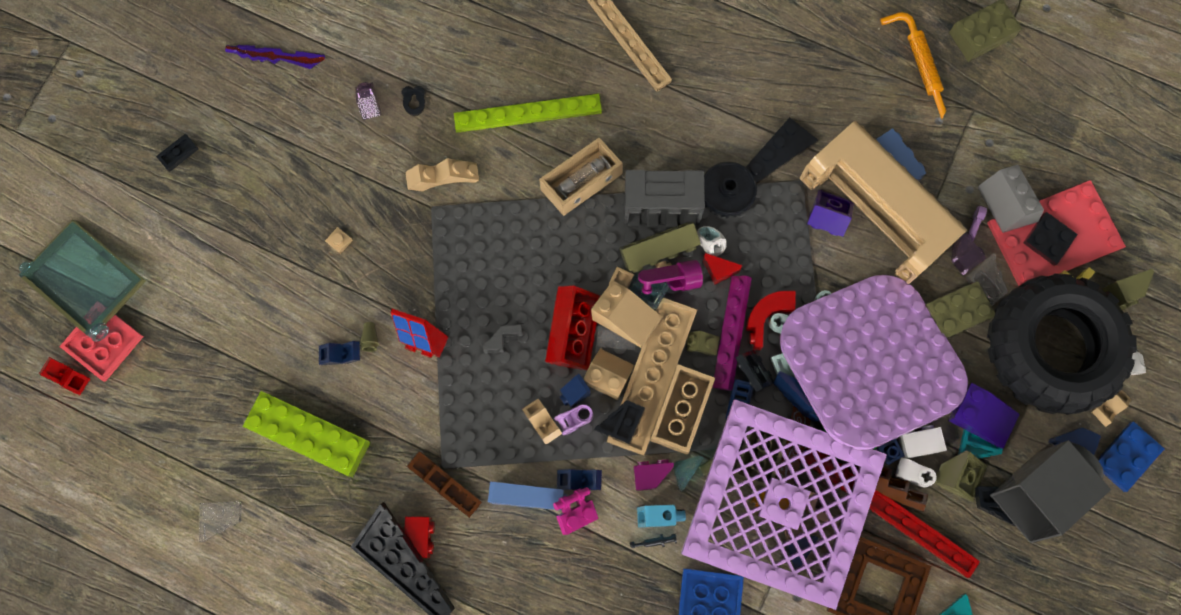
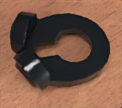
[401,86,426,116]

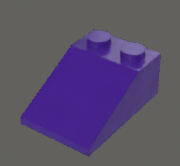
[948,383,1020,449]

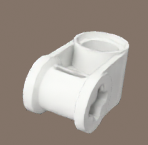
[894,458,937,488]

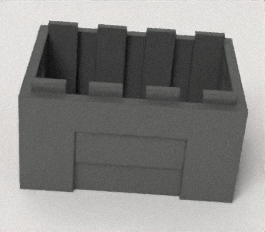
[624,170,705,228]

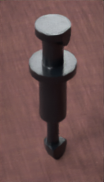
[629,533,677,549]

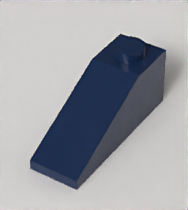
[774,371,821,423]

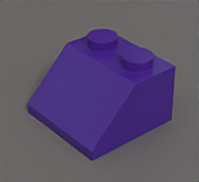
[807,189,854,237]

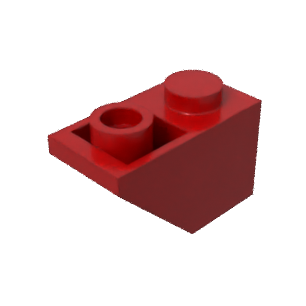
[404,516,435,558]

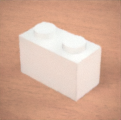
[897,425,947,459]

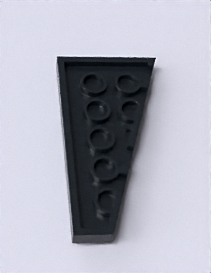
[350,502,455,615]

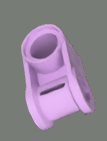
[554,405,594,436]

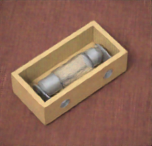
[539,138,623,216]

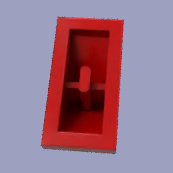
[703,253,742,285]

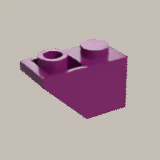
[633,459,674,491]

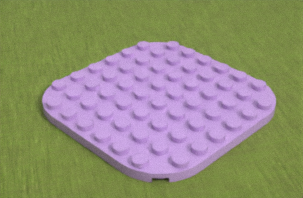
[780,275,968,450]

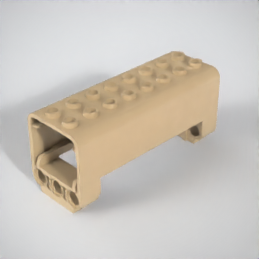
[799,121,967,285]

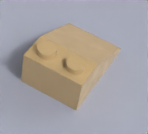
[591,281,662,348]

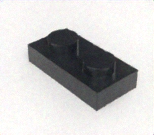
[156,133,199,172]

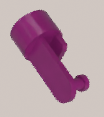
[638,260,703,294]

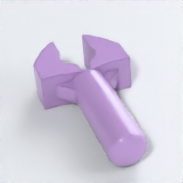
[966,206,987,242]

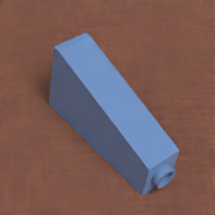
[488,482,567,511]

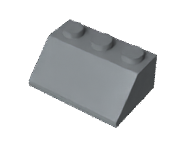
[978,164,1044,233]

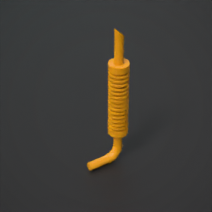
[880,12,947,119]

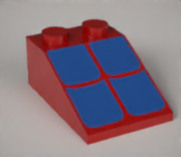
[391,308,448,358]

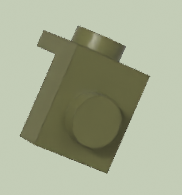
[687,331,719,356]

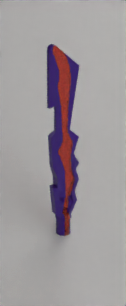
[225,45,325,69]

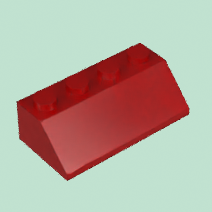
[545,285,601,371]

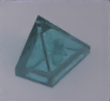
[673,456,704,492]

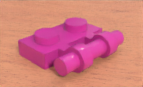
[553,487,599,535]

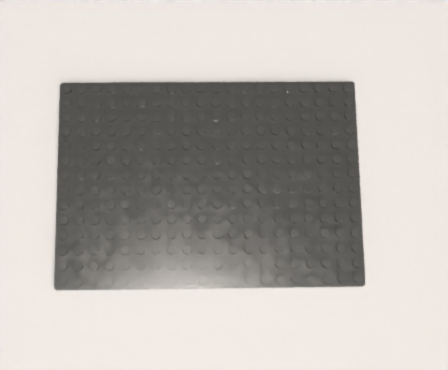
[431,181,822,469]

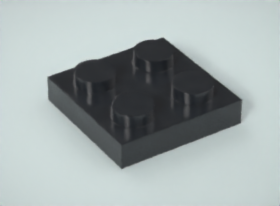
[1023,212,1078,265]

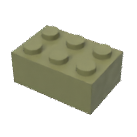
[949,0,1022,62]
[925,281,995,339]

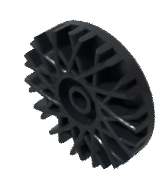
[704,161,757,218]

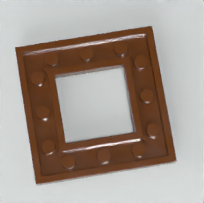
[826,537,932,615]

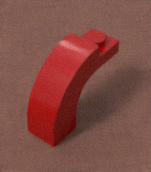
[746,291,796,350]

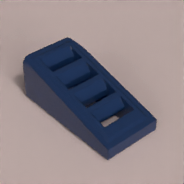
[725,379,753,419]

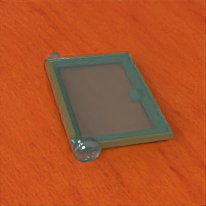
[19,219,146,342]

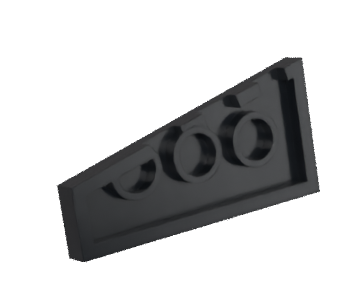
[746,117,818,183]

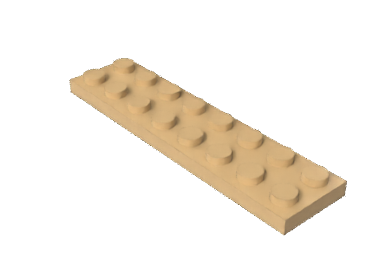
[607,297,697,456]

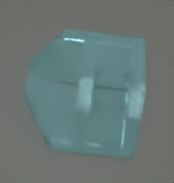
[629,275,669,309]

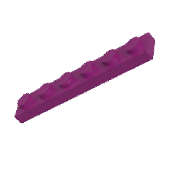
[712,276,752,390]

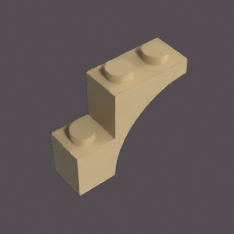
[405,158,479,192]

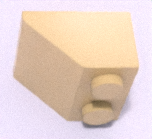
[583,349,635,400]

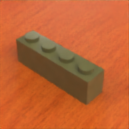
[619,221,701,273]

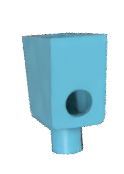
[637,505,686,528]

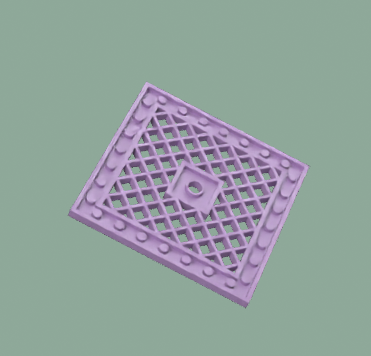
[681,400,887,610]

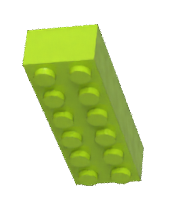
[242,391,371,478]

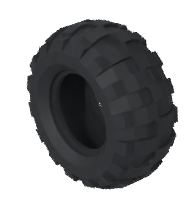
[987,274,1137,415]

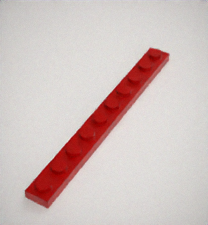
[803,448,980,578]

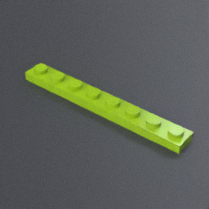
[454,94,602,133]

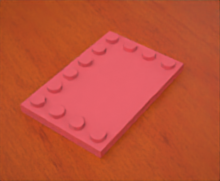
[987,180,1126,286]

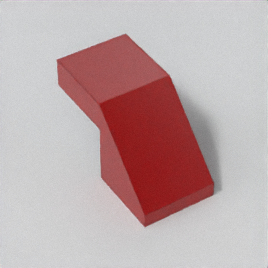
[39,357,90,395]

